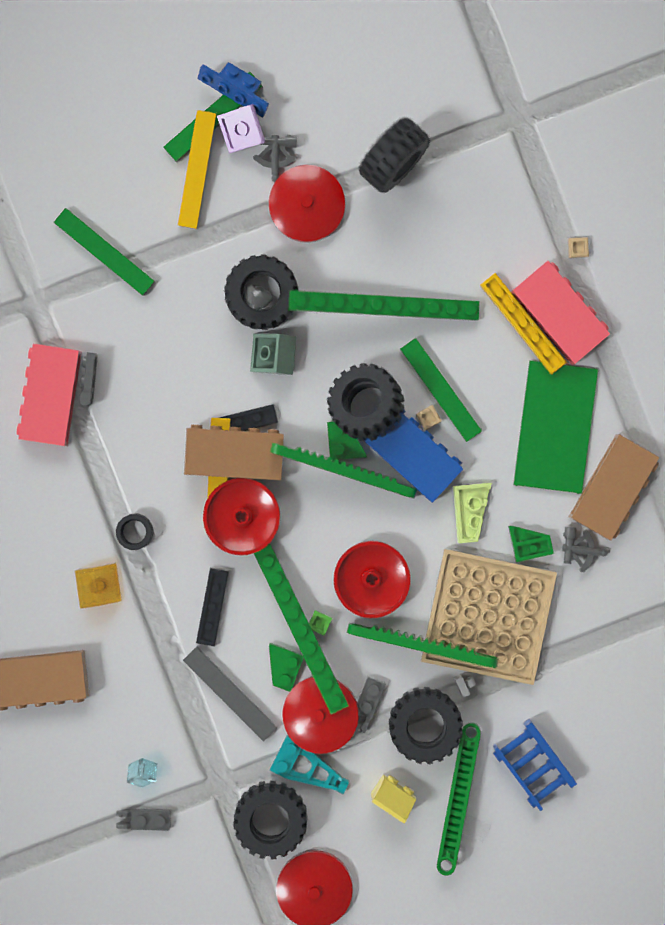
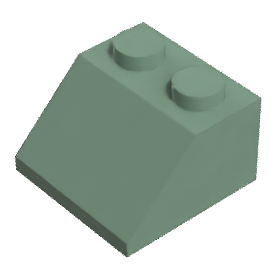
[250,334,296,375]

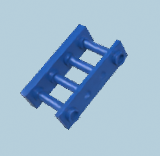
[493,719,577,811]

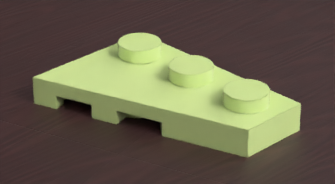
[453,483,492,543]

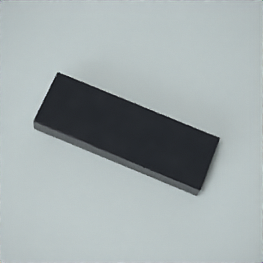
[219,404,278,431]

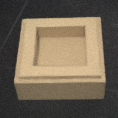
[568,237,589,258]
[416,405,442,430]

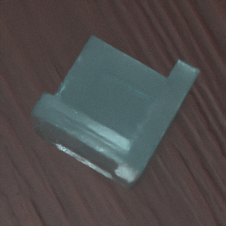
[127,758,157,787]

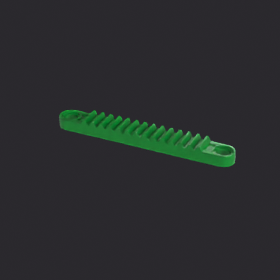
[270,443,417,499]
[347,623,499,668]
[437,722,481,876]

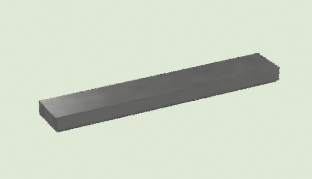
[183,646,277,742]

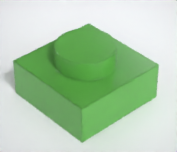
[309,610,332,636]

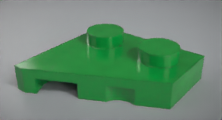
[327,422,367,460]
[508,525,554,562]
[269,643,304,692]

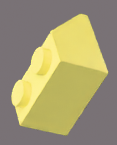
[371,774,416,824]

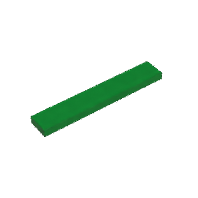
[163,72,263,163]
[53,208,155,296]
[400,338,482,442]

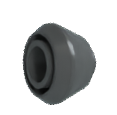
[247,285,273,310]

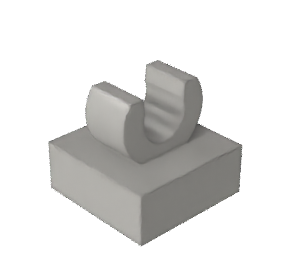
[454,674,476,698]

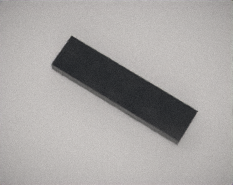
[196,568,229,647]

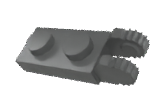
[79,352,98,406]
[357,677,386,733]
[116,809,170,831]

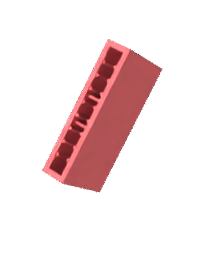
[511,261,610,365]
[17,344,82,446]

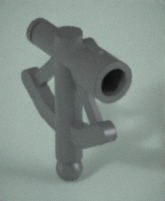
[253,135,297,182]
[562,527,607,572]

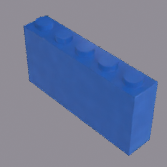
[365,410,463,503]

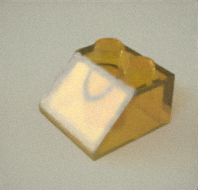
[75,563,122,609]

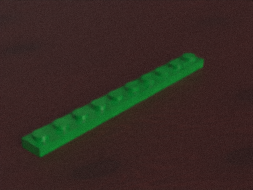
[288,290,479,321]
[254,544,349,714]

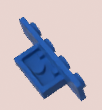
[197,62,269,118]

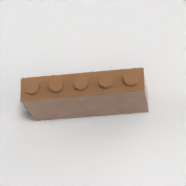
[184,425,284,480]
[568,434,660,541]
[0,650,89,711]

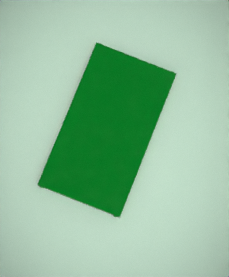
[513,360,598,494]

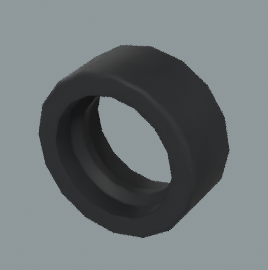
[116,514,153,550]

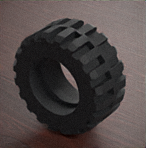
[359,117,430,193]
[224,254,298,330]
[327,363,405,441]
[389,687,463,765]
[233,780,307,860]

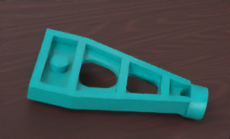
[270,735,350,794]

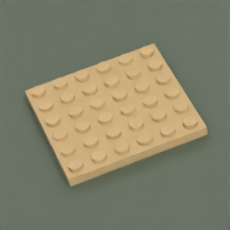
[421,549,557,685]

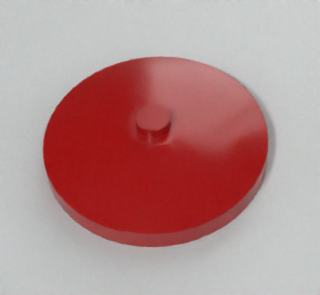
[269,165,345,243]
[203,478,280,555]
[333,541,411,618]
[282,677,359,754]
[276,850,353,925]

